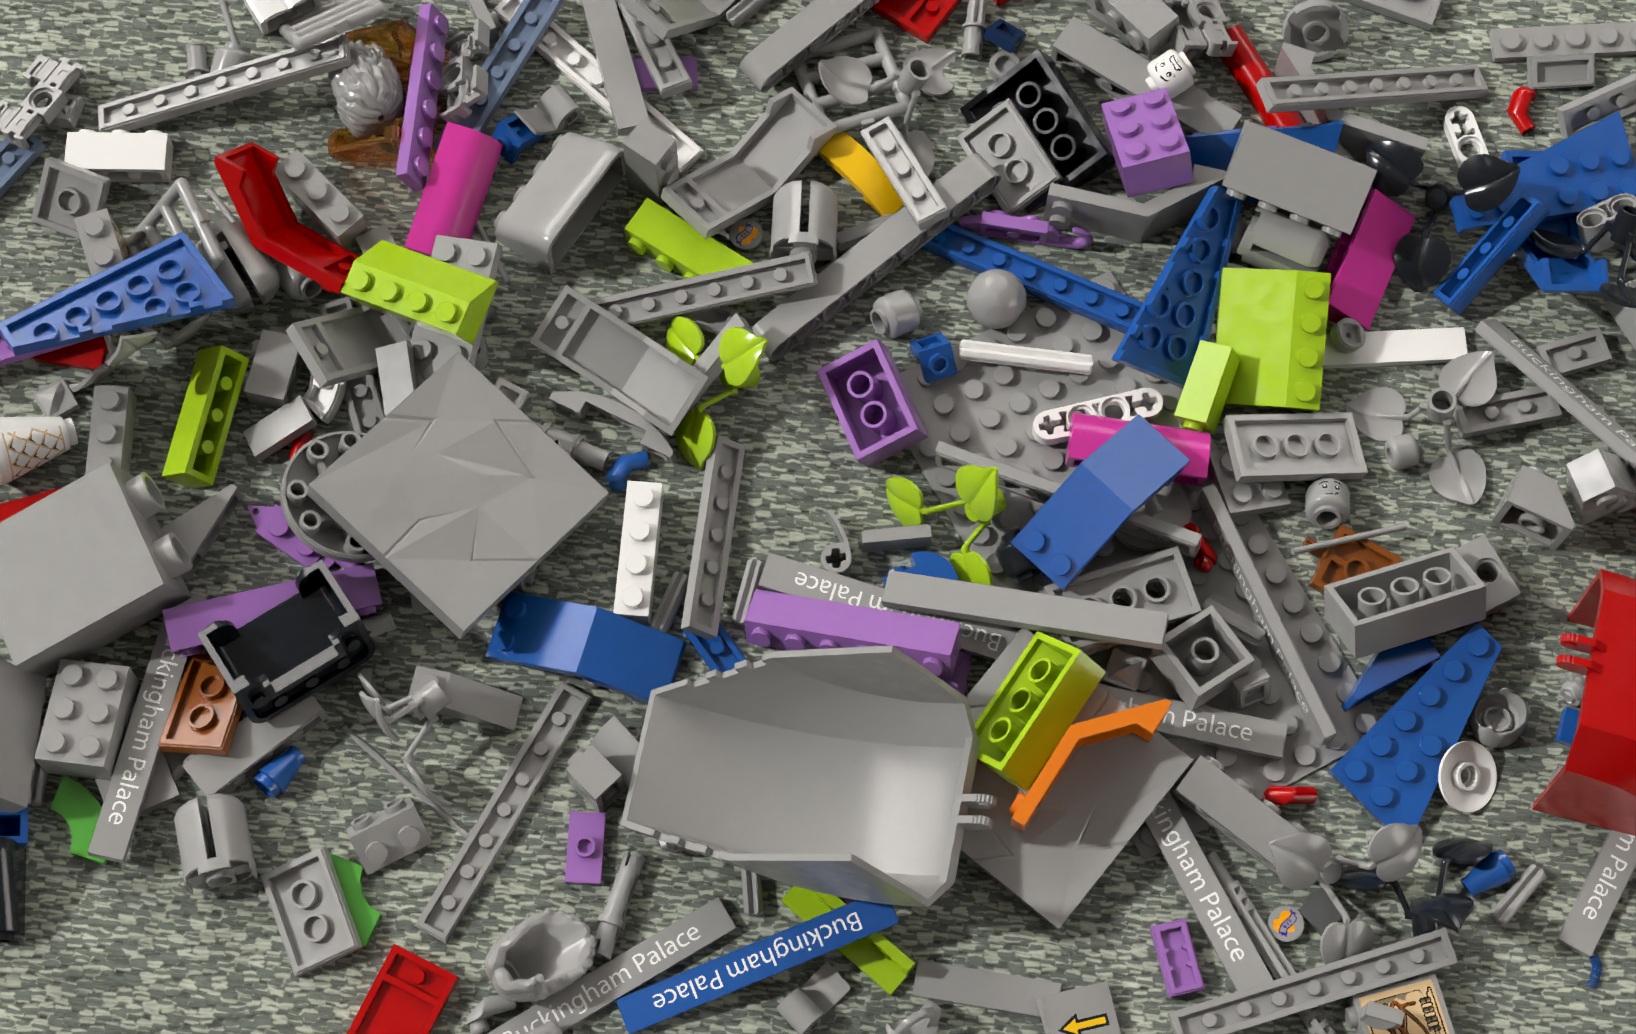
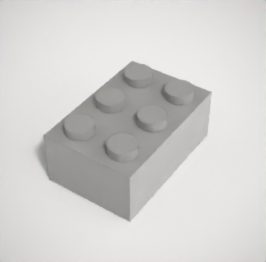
[34,659,141,781]

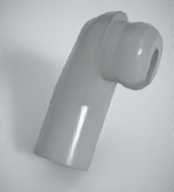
[466,995,516,1034]

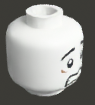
[1145,49,1197,99]

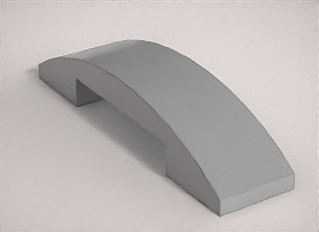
[549,391,677,463]

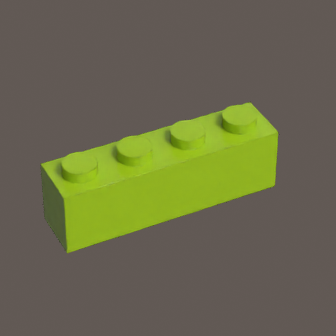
[624,198,753,309]
[162,345,249,488]

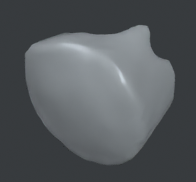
[1468,687,1529,748]

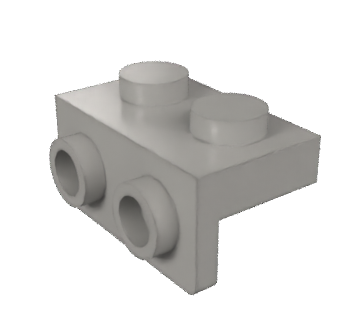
[346,797,433,875]

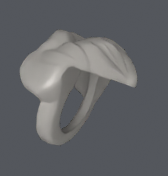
[885,1000,942,1034]

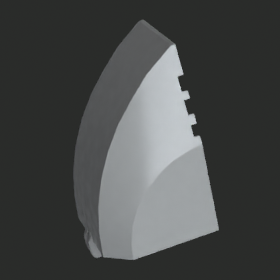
[620,645,997,907]

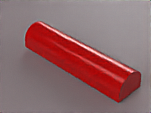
[1220,25,1305,127]

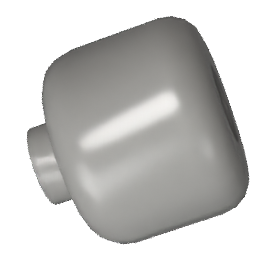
[1385,434,1423,470]

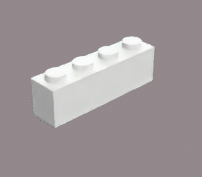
[613,481,664,627]

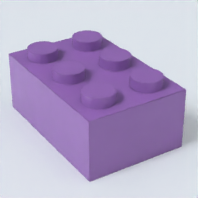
[1101,88,1194,198]
[817,339,929,468]

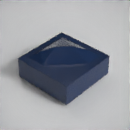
[983,19,1027,54]

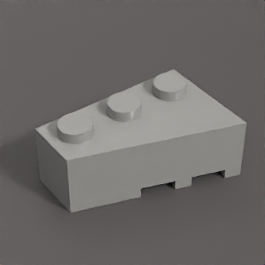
[1565,448,1636,526]

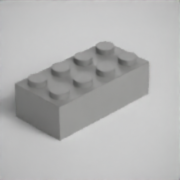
[1324,546,1486,659]

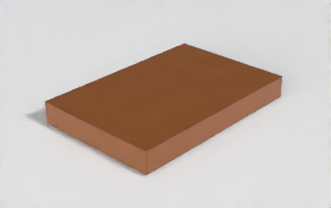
[158,654,243,756]

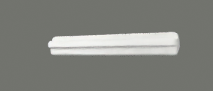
[959,340,1094,375]

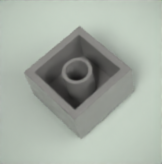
[1149,605,1255,712]

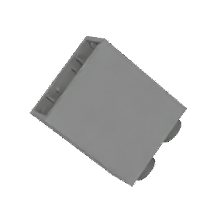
[0,462,193,677]

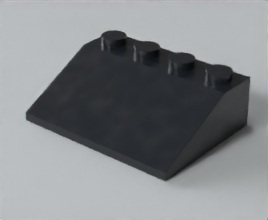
[960,48,1116,214]

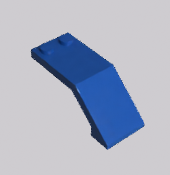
[1500,150,1609,293]
[1011,414,1191,590]
[485,592,687,705]

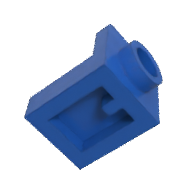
[492,108,546,164]
[909,332,957,383]

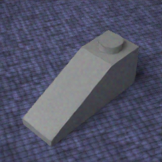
[162,484,243,583]
[408,665,523,731]

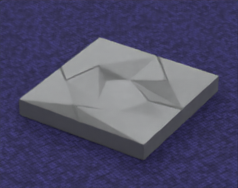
[307,352,609,639]
[960,628,1193,931]

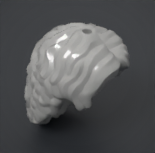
[328,39,404,139]
[484,908,596,1003]

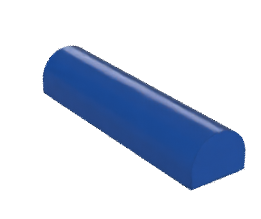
[1433,191,1550,316]

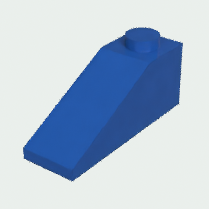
[1341,637,1441,712]

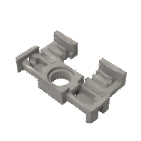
[1162,0,1238,57]
[439,18,490,124]
[0,54,88,149]

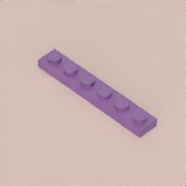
[395,3,449,192]

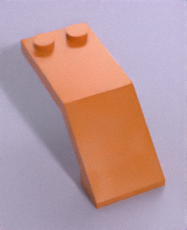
[1009,699,1172,833]

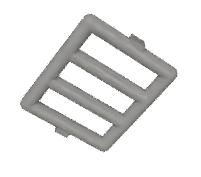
[278,0,387,51]
[794,26,910,135]
[125,177,224,323]

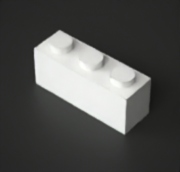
[64,129,174,182]

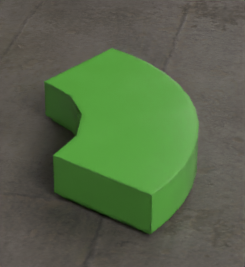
[50,775,108,865]
[330,853,382,948]

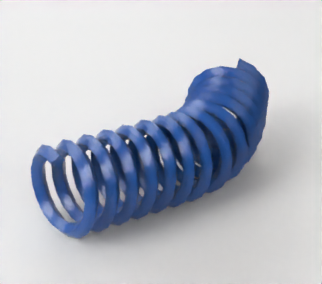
[1586,953,1602,989]

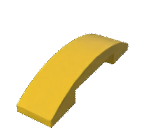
[815,132,904,216]

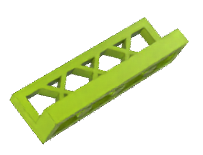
[781,886,915,996]

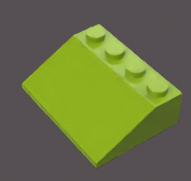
[1216,267,1331,412]

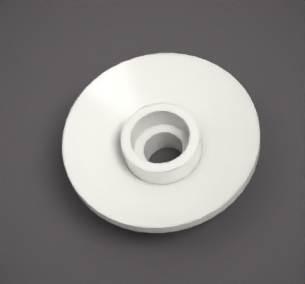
[1438,741,1497,812]

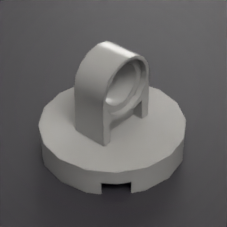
[1282,0,1349,62]

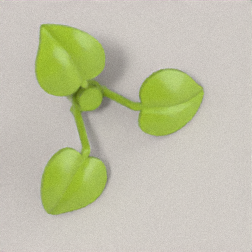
[666,316,768,470]
[885,465,1006,586]

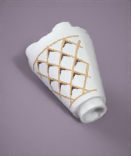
[0,417,78,485]

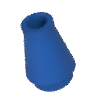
[253,745,306,799]
[1460,849,1517,898]

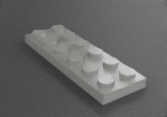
[411,235,503,387]

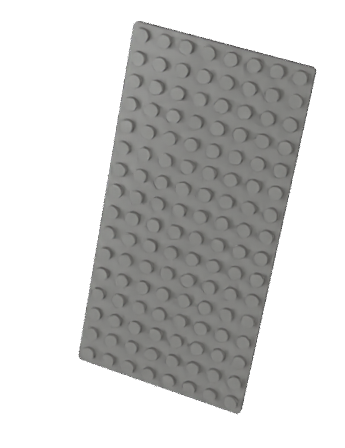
[900,272,1380,859]

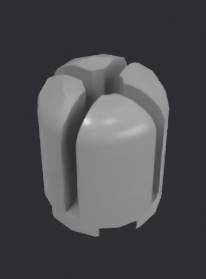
[769,180,838,276]
[1235,206,1331,272]
[195,218,281,314]
[174,793,257,896]

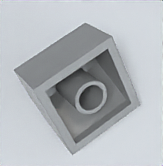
[1492,465,1575,550]

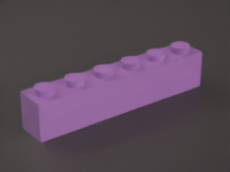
[162,562,382,658]
[744,589,962,678]

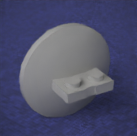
[280,431,376,563]

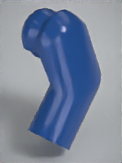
[606,450,650,492]

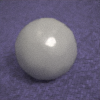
[967,269,1027,329]

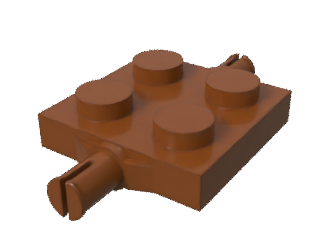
[1301,524,1402,595]

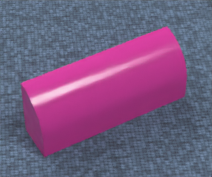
[404,121,503,257]
[1324,189,1416,331]
[1065,412,1211,486]

